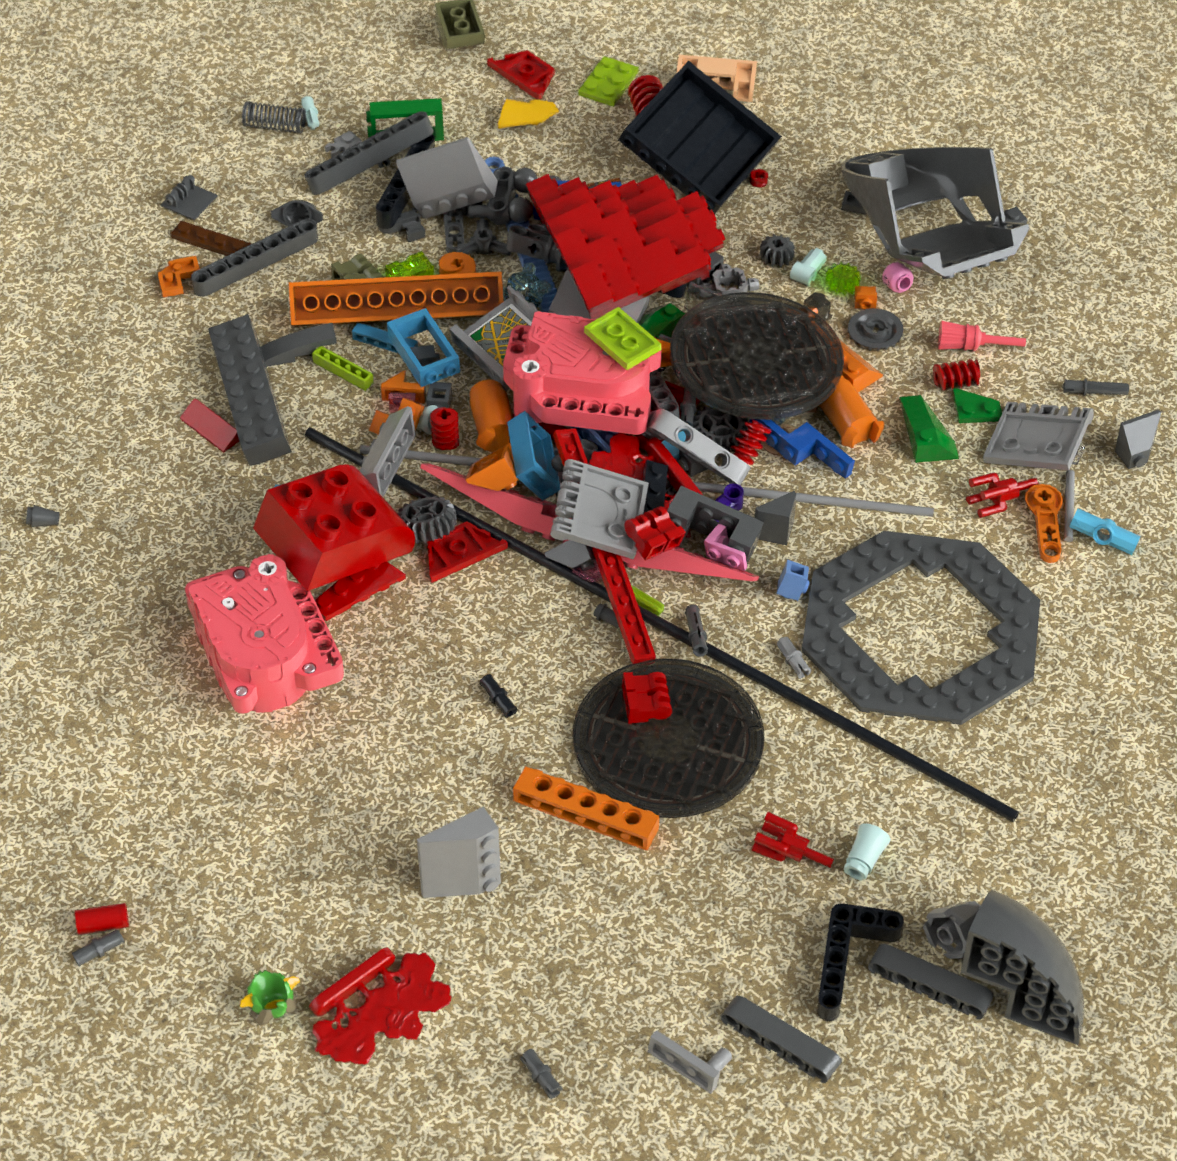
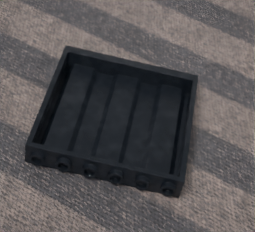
[618,61,782,214]

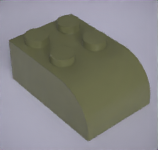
[435,0,485,50]

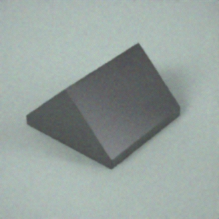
[755,491,796,545]

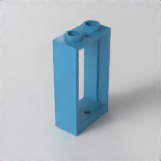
[387,308,460,387]
[507,411,560,501]

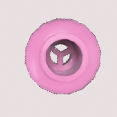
[882,262,914,293]

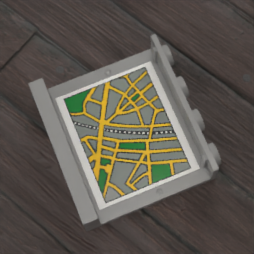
[449,285,538,391]

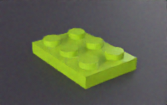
[578,56,639,107]
[584,307,661,370]

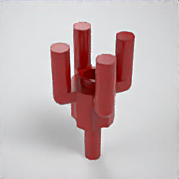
[966,472,1038,518]
[751,812,834,868]

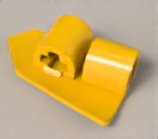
[498,99,559,129]

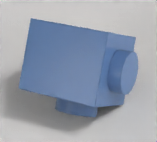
[776,560,810,601]

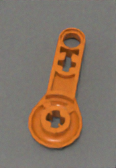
[1025,484,1063,563]

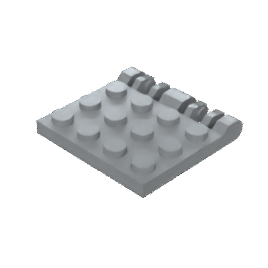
[983,402,1094,471]
[550,459,649,559]

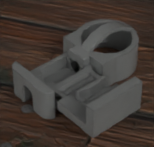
[379,207,425,243]

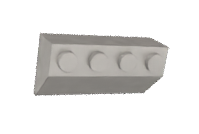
[359,406,416,497]

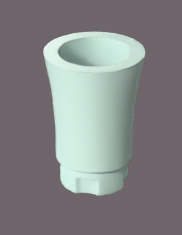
[844,823,891,881]

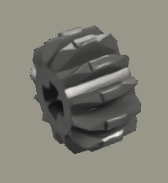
[760,233,795,268]

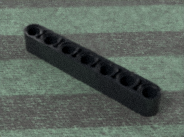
[376,134,435,229]

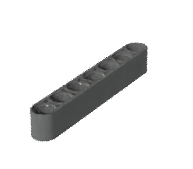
[304,111,433,195]
[191,219,318,297]

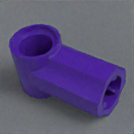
[714,483,744,522]

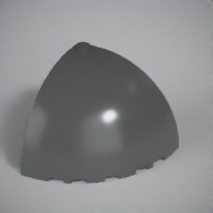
[961,890,1084,1045]

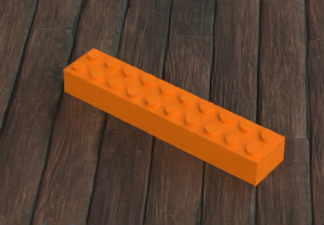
[289,272,504,327]

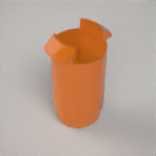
[815,373,884,448]
[469,379,514,452]

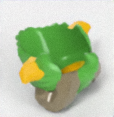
[240,970,300,1025]

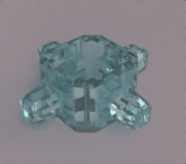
[503,263,552,308]

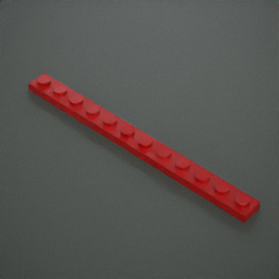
[553,428,656,665]

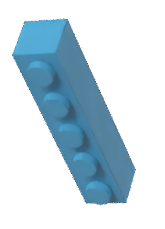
[352,323,418,354]

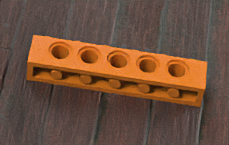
[513,766,659,851]

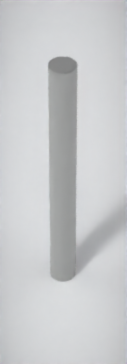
[1064,470,1075,542]

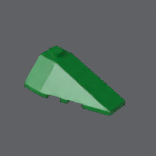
[638,303,686,342]
[899,395,959,463]

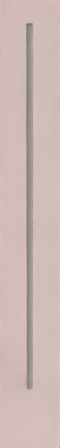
[360,445,934,517]

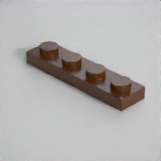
[171,221,252,256]

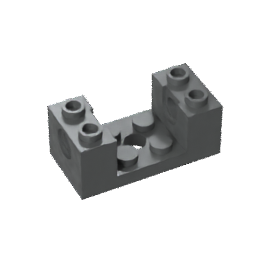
[667,486,764,564]

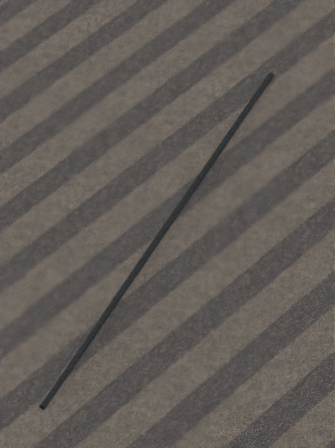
[305,427,1019,822]

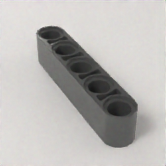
[649,370,680,419]
[868,944,994,1019]
[720,995,842,1083]

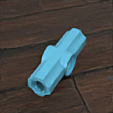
[1069,508,1141,555]

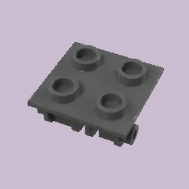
[161,175,218,220]

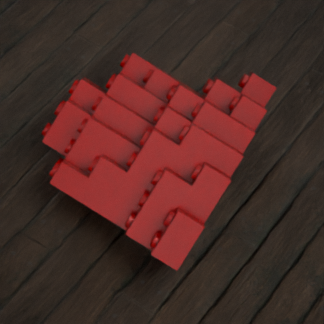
[526,173,726,319]

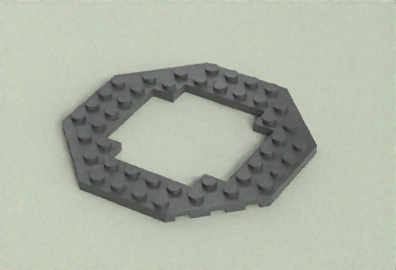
[802,531,1040,725]

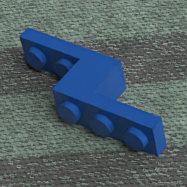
[749,410,855,479]

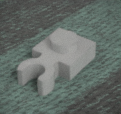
[325,130,362,157]

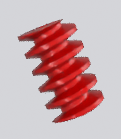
[933,359,980,390]
[430,407,460,450]
[731,419,771,465]

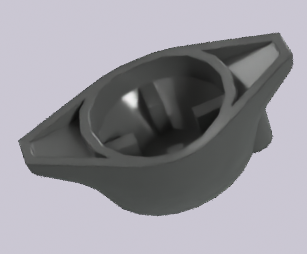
[271,200,323,226]

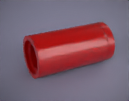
[75,902,129,935]

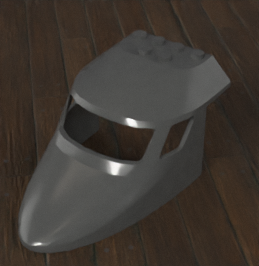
[841,147,1029,279]

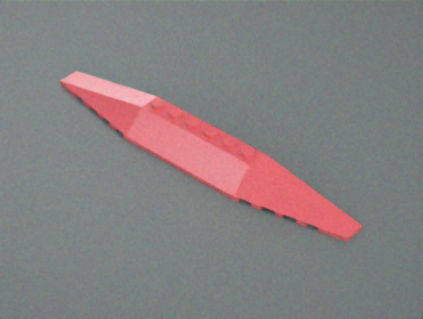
[420,463,759,581]

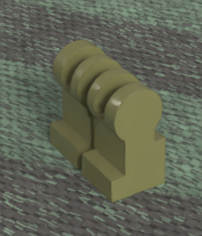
[331,254,384,280]

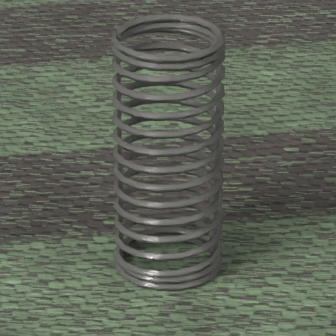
[242,101,306,134]

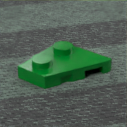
[953,388,1002,424]

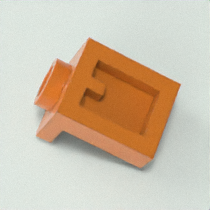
[854,286,877,310]

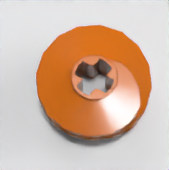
[439,252,476,275]

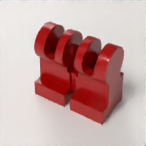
[624,506,686,561]
[622,672,672,724]

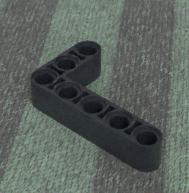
[817,903,904,1021]

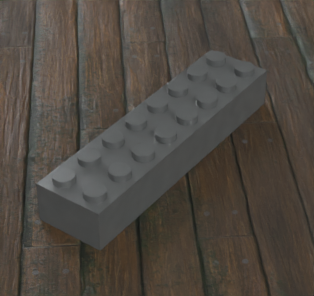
[208,314,292,466]

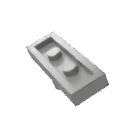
[648,1030,732,1094]

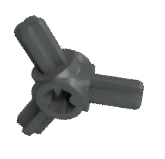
[455,218,511,256]

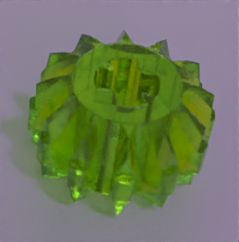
[825,262,861,296]

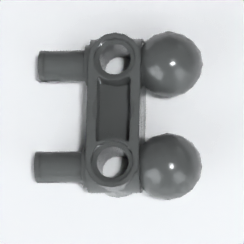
[468,166,538,225]

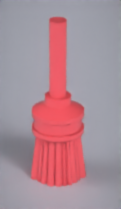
[938,321,1026,351]

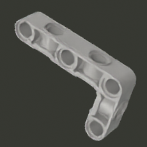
[641,409,751,485]

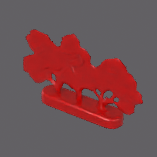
[589,433,703,538]
[309,947,451,1064]

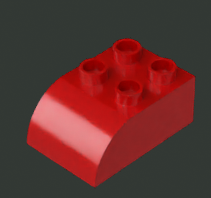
[253,464,415,591]

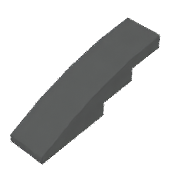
[261,323,337,367]

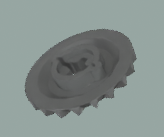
[848,308,903,352]

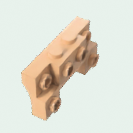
[677,54,757,102]

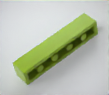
[312,346,374,391]

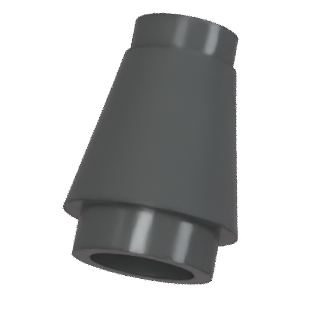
[26,505,60,527]

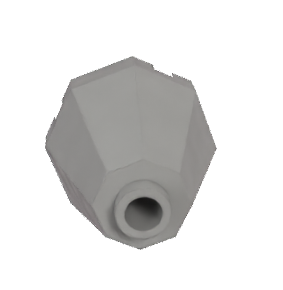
[923,901,981,959]

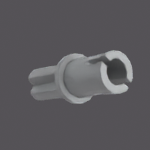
[777,637,811,679]

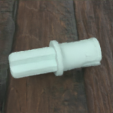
[301,96,319,130]

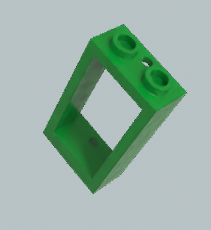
[366,98,444,141]

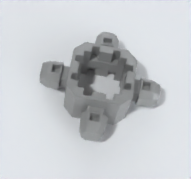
[700,263,759,307]

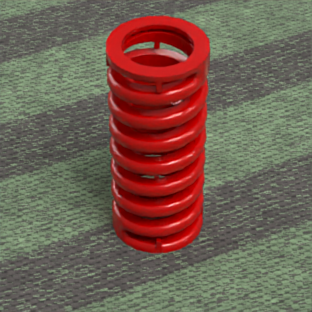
[628,75,663,116]

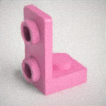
[704,523,747,571]

